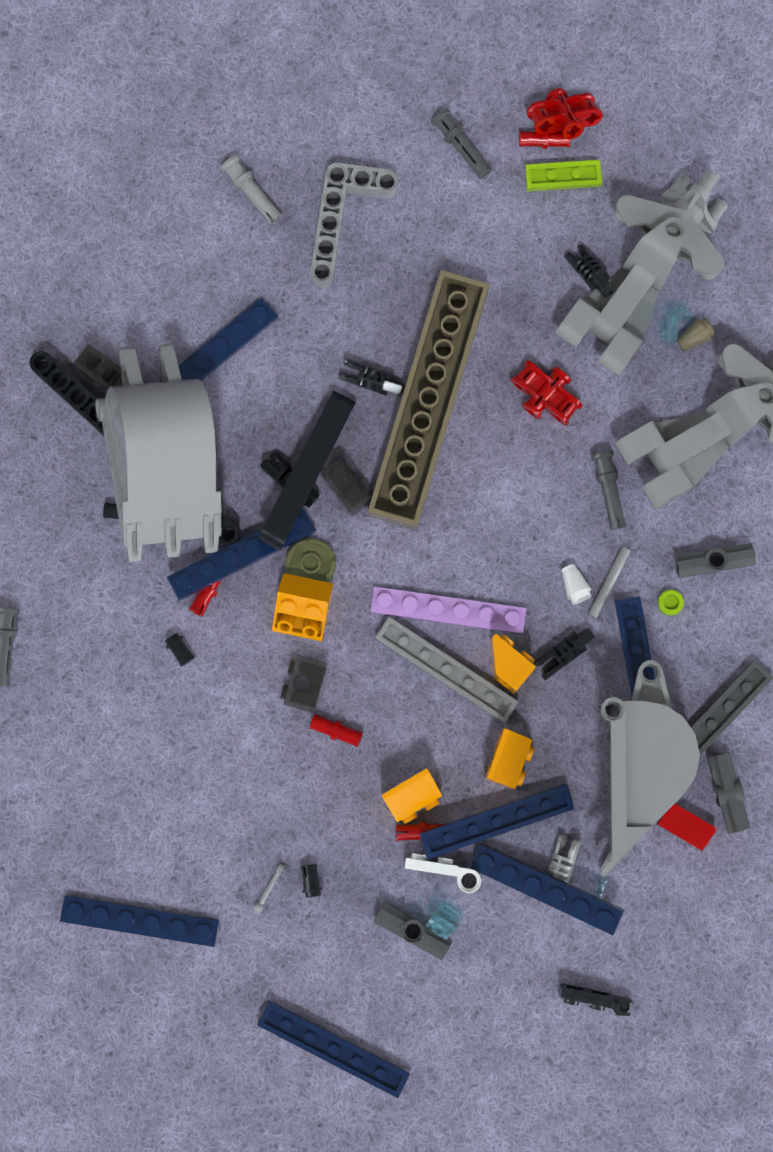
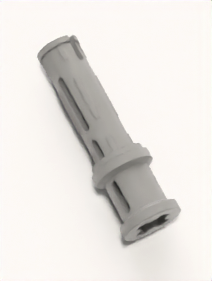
[220,155,282,225]

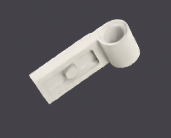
[404,853,481,893]

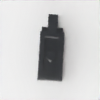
[558,983,633,1016]

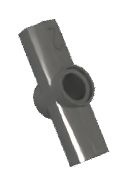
[675,543,756,578]
[707,752,751,834]
[373,902,453,960]

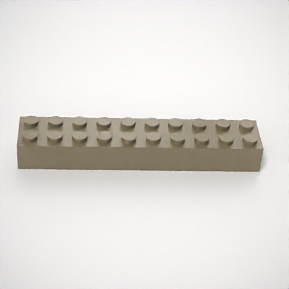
[368,270,490,531]

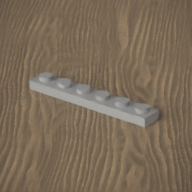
[375,617,519,724]

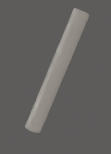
[588,546,631,619]

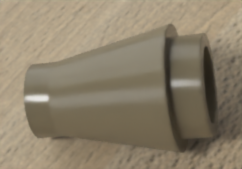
[676,317,715,352]

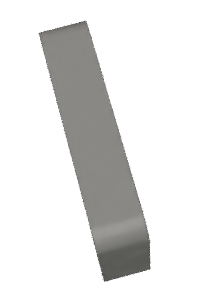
[311,163,398,288]

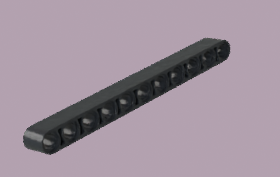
[29,351,240,547]

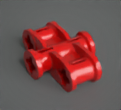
[526,88,603,140]
[510,360,583,426]

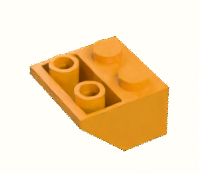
[272,573,334,641]
[490,634,536,694]

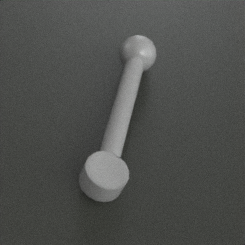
[253,863,285,913]

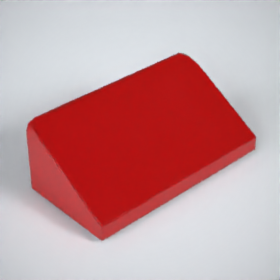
[657,804,717,851]

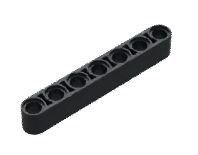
[257,390,356,551]

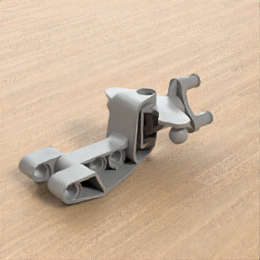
[555,169,728,377]
[614,344,773,509]

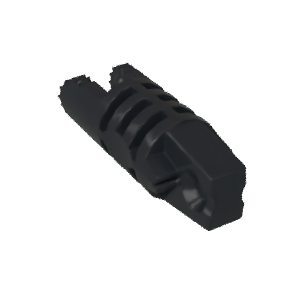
[564,244,613,298]
[338,358,404,396]
[260,452,320,508]
[533,628,595,681]

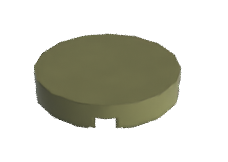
[285,538,336,582]

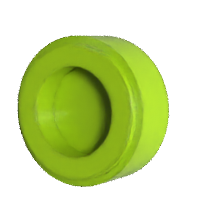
[657,590,684,616]

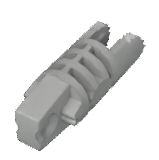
[547,833,582,883]

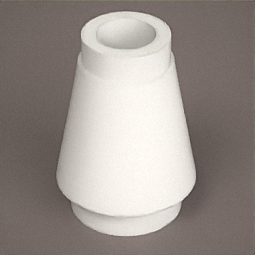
[561,564,591,604]

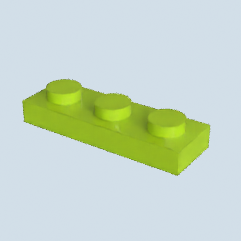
[525,160,602,192]

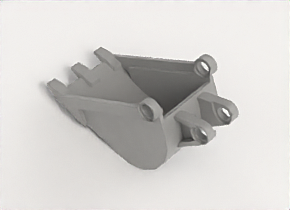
[95,344,221,562]
[600,660,700,877]

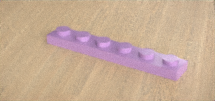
[370,587,526,634]

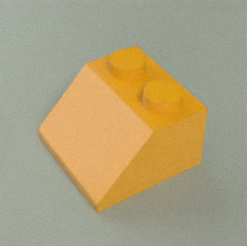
[485,728,535,790]
[381,768,442,824]

